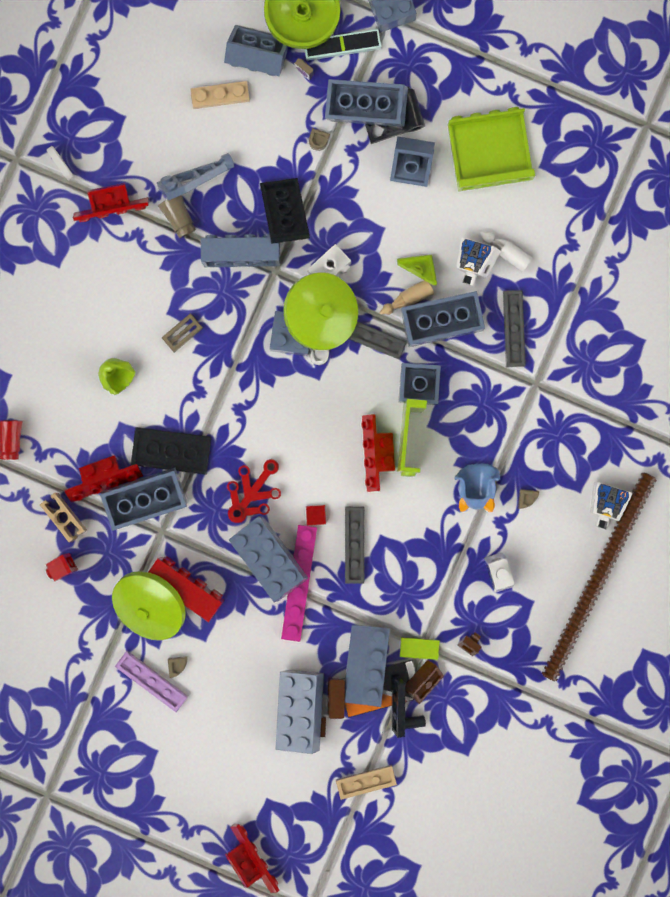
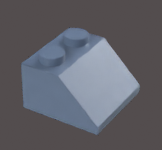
[390,136,435,187]

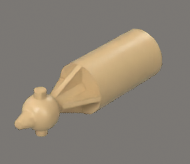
[379,280,434,315]

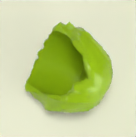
[98,358,135,395]

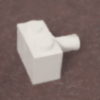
[307,244,351,276]

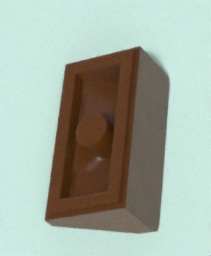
[405,660,444,704]
[327,678,345,719]

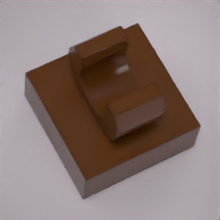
[457,632,482,657]

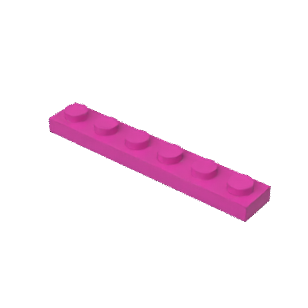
[281,525,317,642]

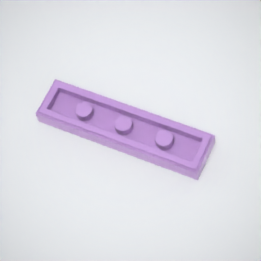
[115,651,188,712]

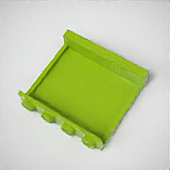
[447,107,535,192]

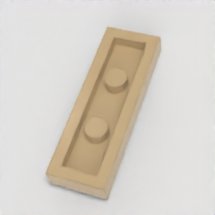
[191,81,250,109]
[336,765,397,800]

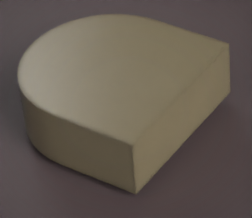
[309,128,330,151]

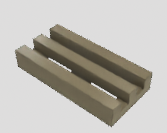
[162,313,203,353]

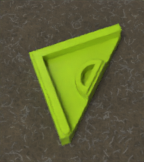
[397,255,437,286]

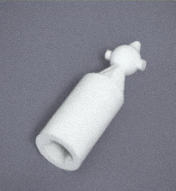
[480,231,532,272]

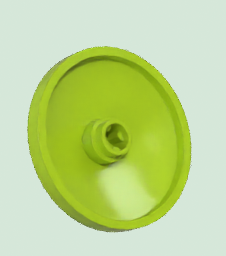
[264,0,340,49]
[284,273,358,350]
[112,571,186,640]

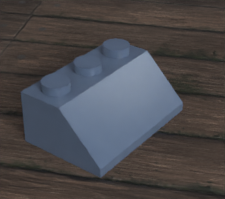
[224,25,288,76]

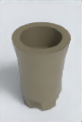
[158,195,196,238]

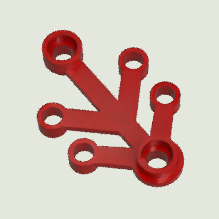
[227,459,281,523]

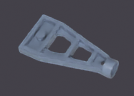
[157,153,234,201]

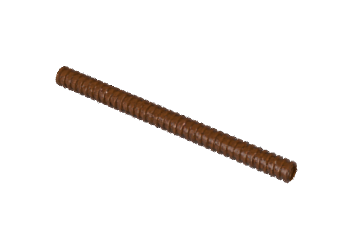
[541,473,657,682]

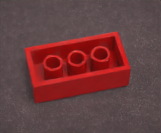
[148,556,225,622]

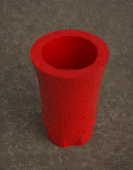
[0,420,23,460]

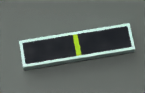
[305,29,381,61]

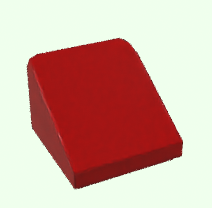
[306,505,326,526]

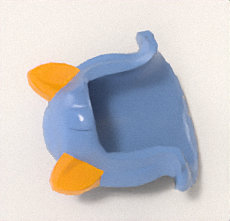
[455,463,500,512]

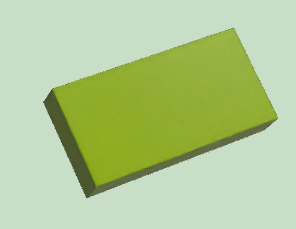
[400,637,440,660]

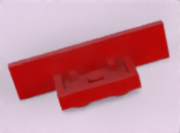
[73,183,149,222]
[361,414,395,492]
[64,455,143,502]
[225,824,280,893]

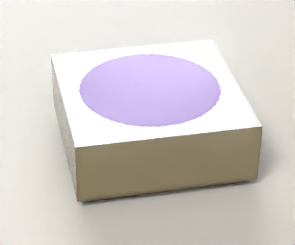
[294,58,314,80]

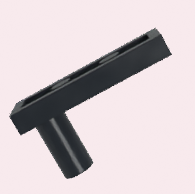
[392,676,426,738]

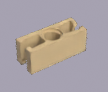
[40,493,87,543]

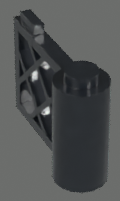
[365,87,425,144]

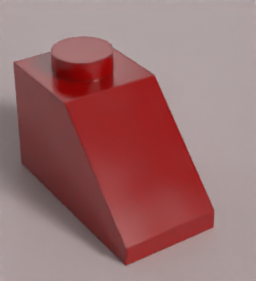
[46,553,78,582]

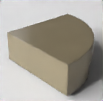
[518,490,539,509]
[168,656,187,678]

